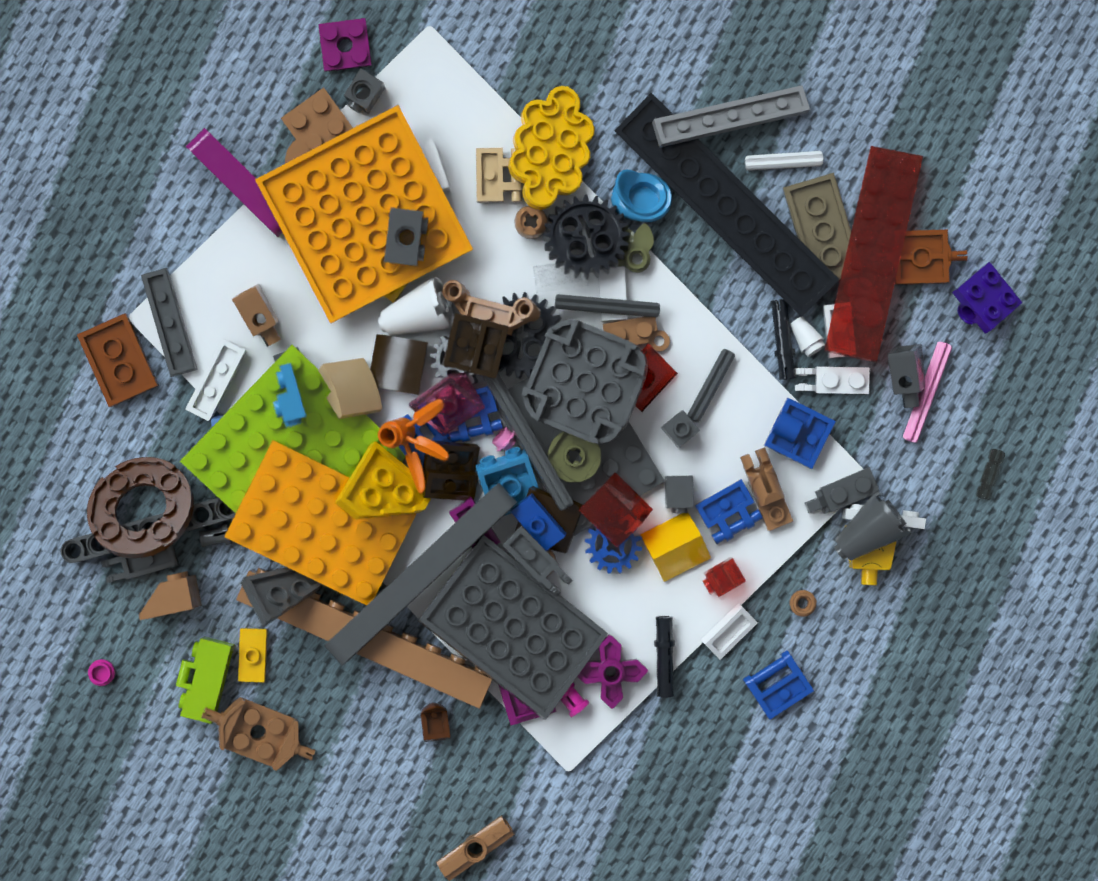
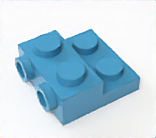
[273,363,306,427]
[475,447,539,516]

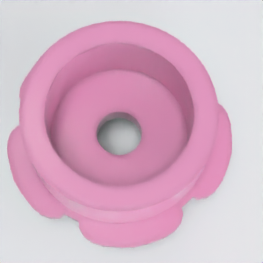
[492,427,516,452]

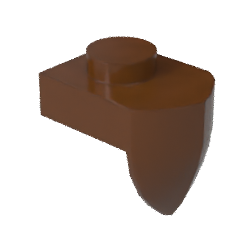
[420,702,450,742]

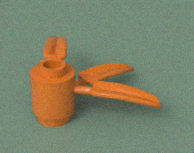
[378,399,449,494]

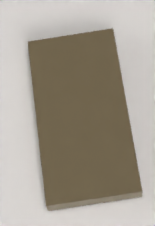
[782,173,864,281]

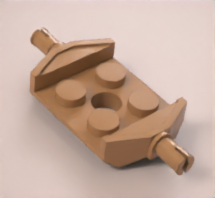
[201,697,315,771]

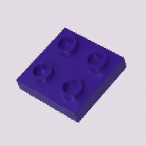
[952,262,1022,334]

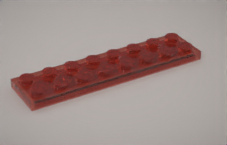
[824,146,923,363]

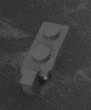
[804,467,879,514]

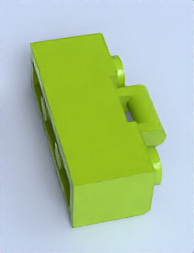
[176,636,235,724]

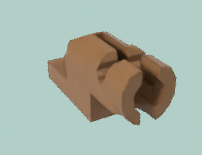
[740,447,793,531]

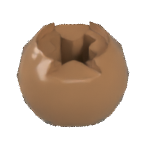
[514,206,548,239]

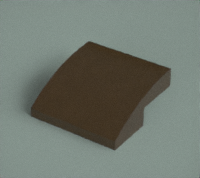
[442,313,509,379]
[370,334,428,395]
[423,441,480,501]
[515,486,584,553]

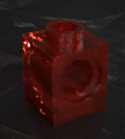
[702,557,746,597]

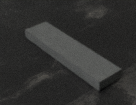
[141,268,197,377]

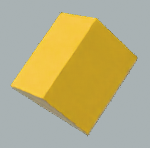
[640,511,711,582]

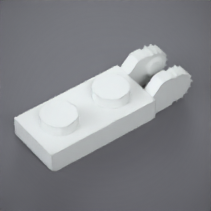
[795,367,870,394]

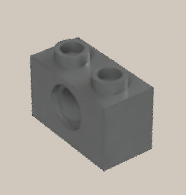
[384,207,428,266]

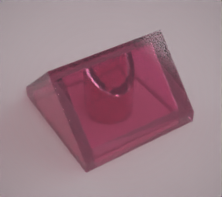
[409,373,485,436]

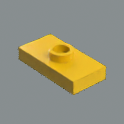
[238,628,268,682]

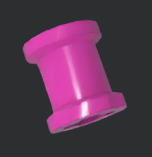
[561,683,589,718]

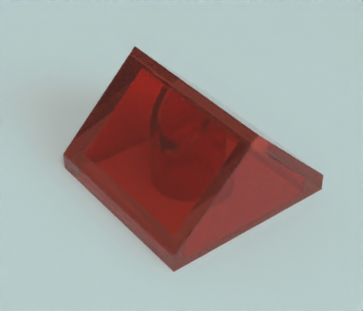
[635,344,678,412]
[579,472,653,547]

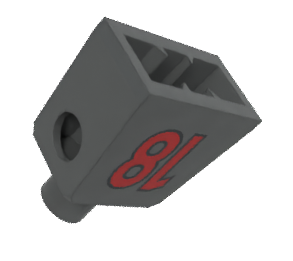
[888,344,925,408]

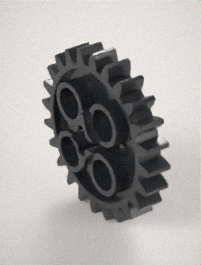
[543,195,630,279]
[495,292,562,379]

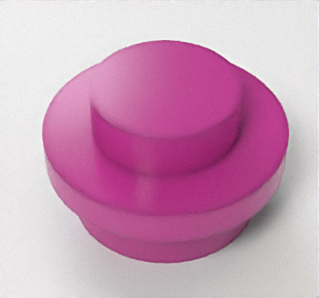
[88,659,115,686]

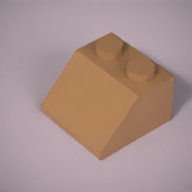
[139,571,202,620]

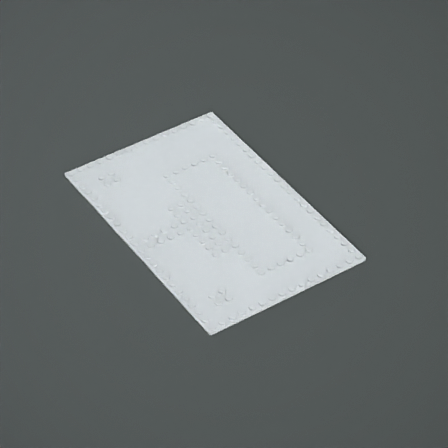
[129,26,863,771]

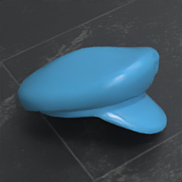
[611,169,672,222]

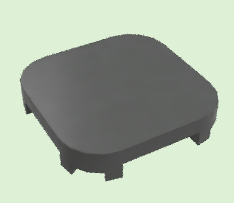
[522,319,648,444]

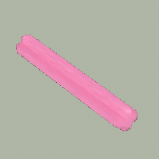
[903,342,952,443]

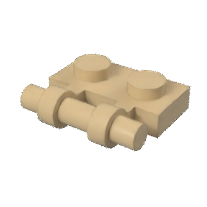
[476,148,524,203]

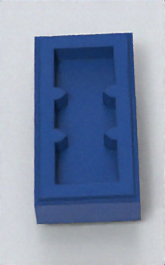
[511,494,567,551]

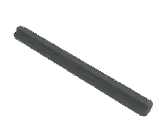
[483,373,573,511]

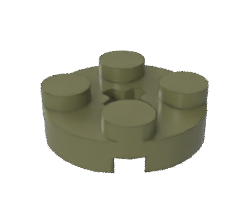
[548,432,601,482]

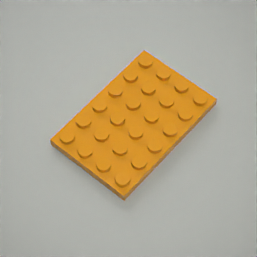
[224,440,417,605]

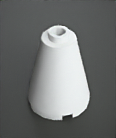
[378,277,454,336]

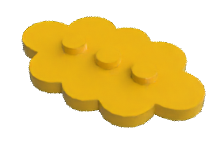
[508,86,595,210]

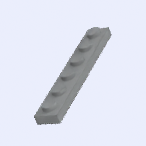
[652,85,810,147]

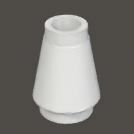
[790,316,825,357]

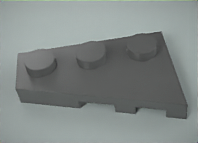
[241,567,323,627]

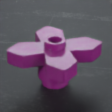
[577,634,648,709]

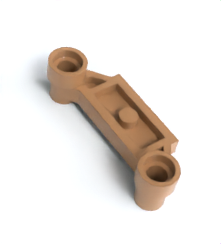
[442,280,540,335]

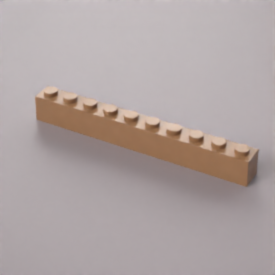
[236,567,493,709]

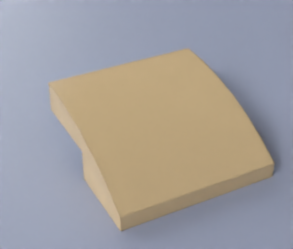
[318,358,382,419]

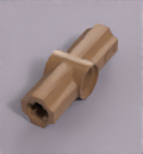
[436,815,515,881]

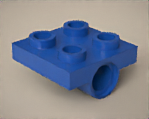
[763,398,836,469]

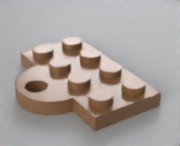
[281,87,353,164]

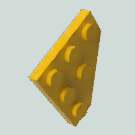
[335,441,431,519]

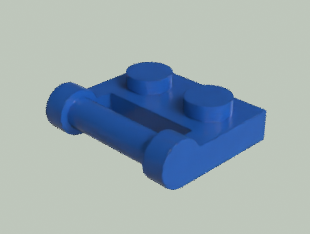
[743,650,814,720]

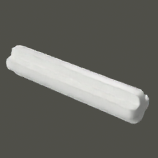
[745,151,823,171]

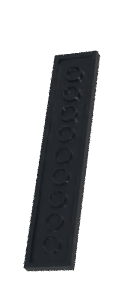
[614,93,840,317]

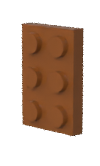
[77,313,159,407]

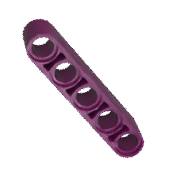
[186,128,283,237]

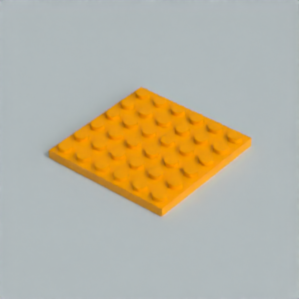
[255,105,473,323]

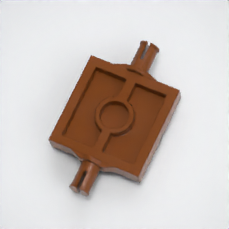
[875,229,968,285]

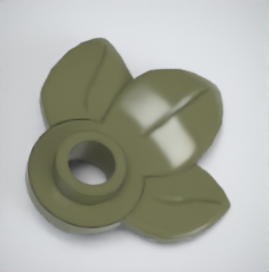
[617,223,654,273]

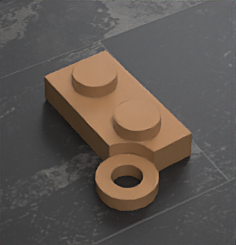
[602,316,670,352]

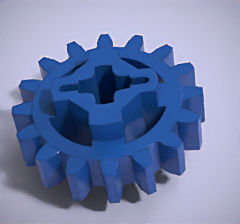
[584,516,642,574]

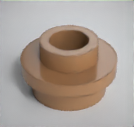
[790,590,816,617]

